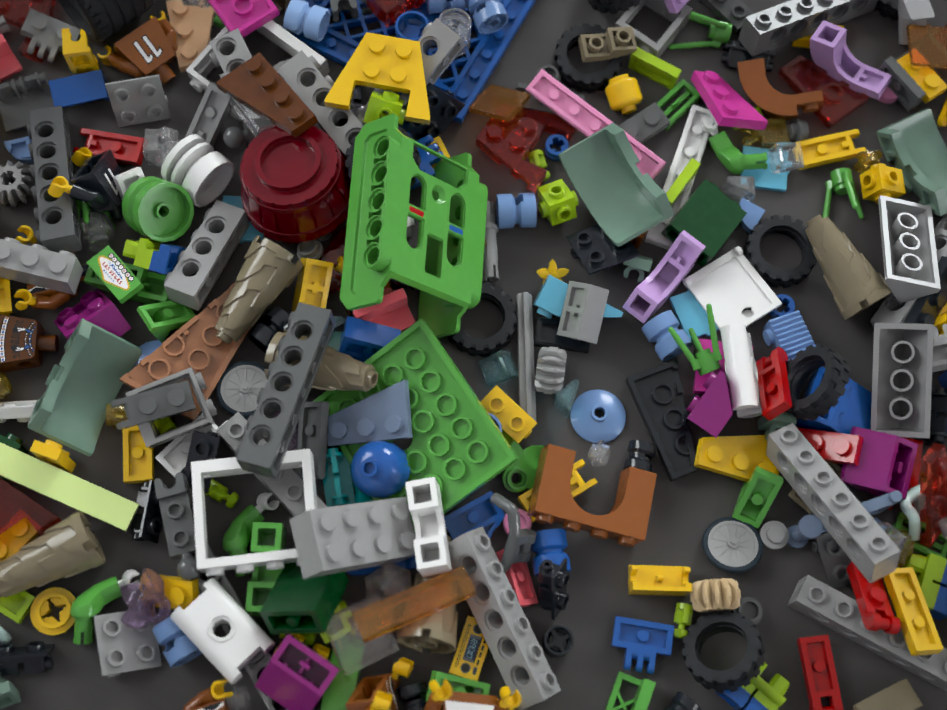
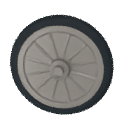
[216,361,267,418]
[702,517,763,573]

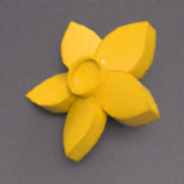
[536,259,569,285]

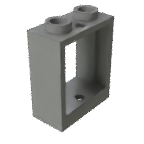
[615,0,693,58]
[125,367,217,449]

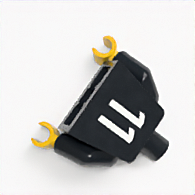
[48,147,123,220]

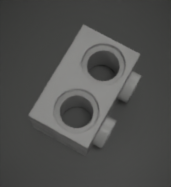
[209,28,252,78]

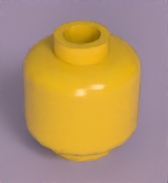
[605,74,642,115]

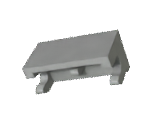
[557,281,609,344]

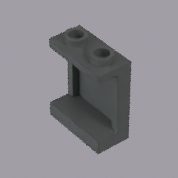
[878,34,947,112]

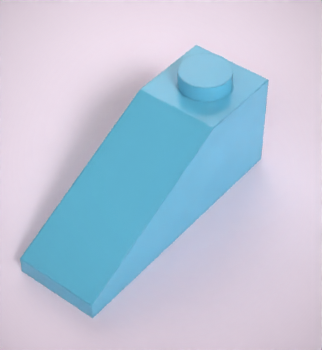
[533,275,624,319]

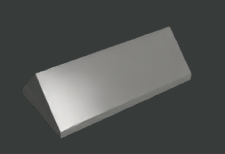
[878,195,941,303]
[871,323,934,438]

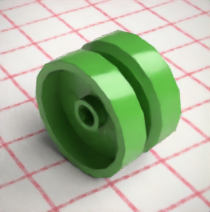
[122,176,194,242]

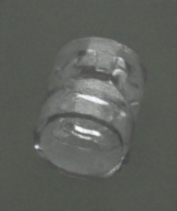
[438,8,471,56]

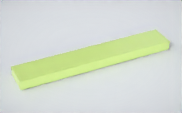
[0,442,140,532]

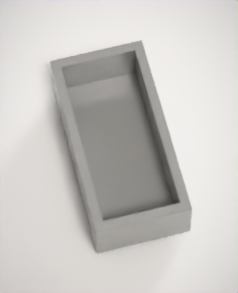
[289,497,416,579]

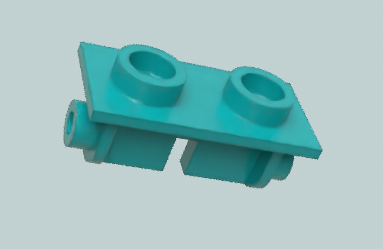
[323,448,355,507]

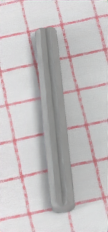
[516,292,536,421]

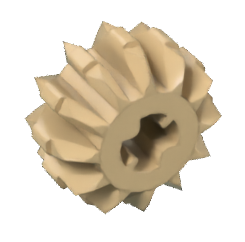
[690,578,741,613]

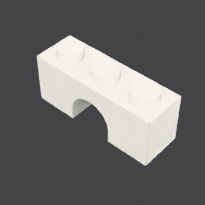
[405,477,452,577]

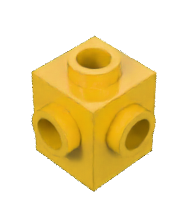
[860,163,906,204]

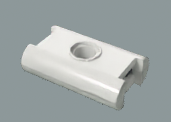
[720,323,762,418]
[170,578,275,684]

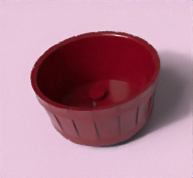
[240,126,351,243]

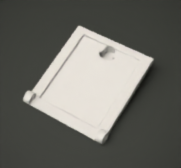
[682,246,782,330]

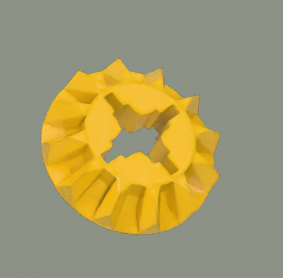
[30,587,76,636]

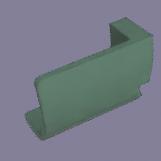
[876,108,947,216]
[559,123,674,246]
[27,318,142,456]

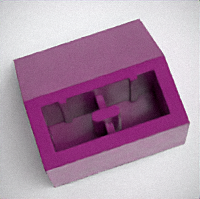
[53,289,132,340]
[686,371,733,438]
[840,427,918,500]
[255,634,340,710]

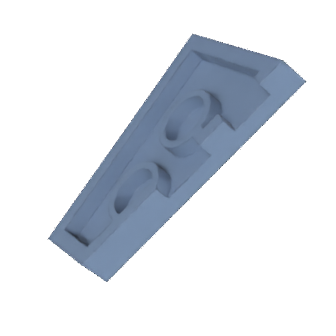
[327,380,413,447]

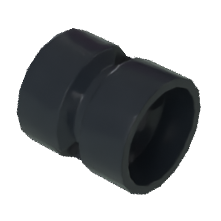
[247,305,290,353]

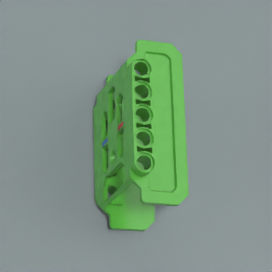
[340,114,488,338]

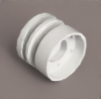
[161,134,235,207]

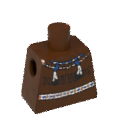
[0,315,59,373]

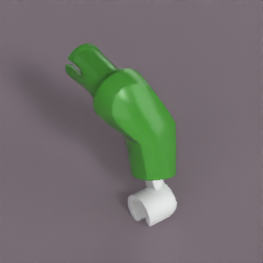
[702,114,767,175]
[222,493,279,577]
[70,569,141,645]

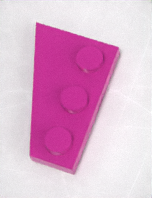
[691,71,768,130]

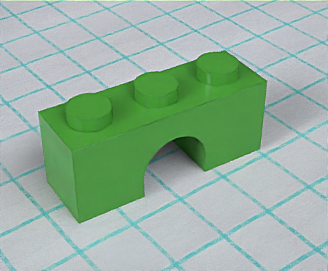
[245,522,287,617]

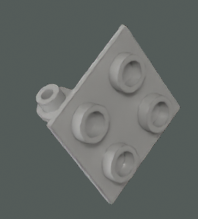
[105,75,171,127]
[93,607,162,677]

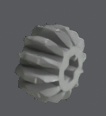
[0,160,36,208]
[535,346,567,395]

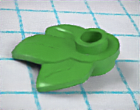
[502,442,544,493]

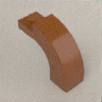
[737,58,824,121]

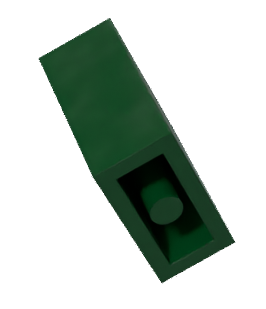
[661,179,747,267]
[260,562,349,634]

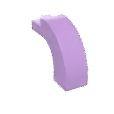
[810,20,892,100]
[623,230,706,324]

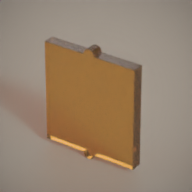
[906,24,947,69]
[469,84,530,122]

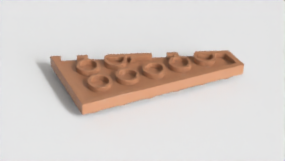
[119,282,251,421]

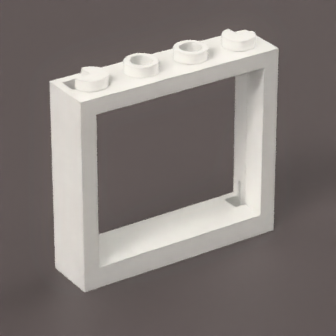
[186,20,330,122]
[191,449,318,576]

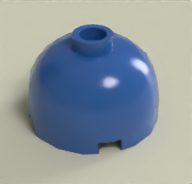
[350,440,410,498]

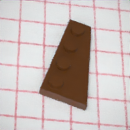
[216,52,318,138]

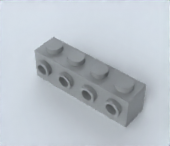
[0,237,83,295]

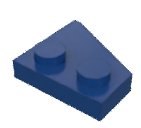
[444,491,505,540]

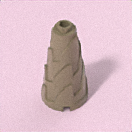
[805,215,892,320]
[214,235,304,345]
[264,329,378,392]
[0,510,106,598]
[396,536,458,654]

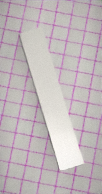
[645,104,714,250]

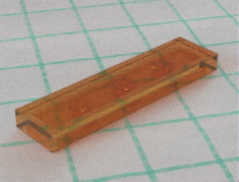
[352,565,476,643]

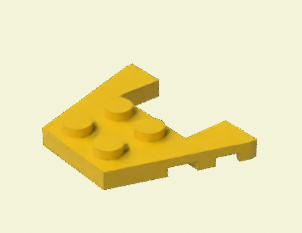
[324,32,430,125]

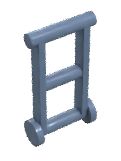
[787,490,902,549]

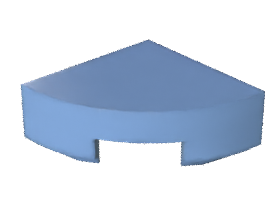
[4,136,34,164]
[739,197,765,234]

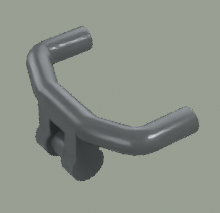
[490,493,537,573]

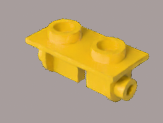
[481,385,537,444]

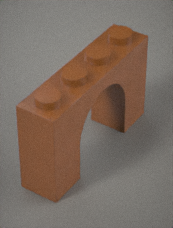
[527,444,657,547]

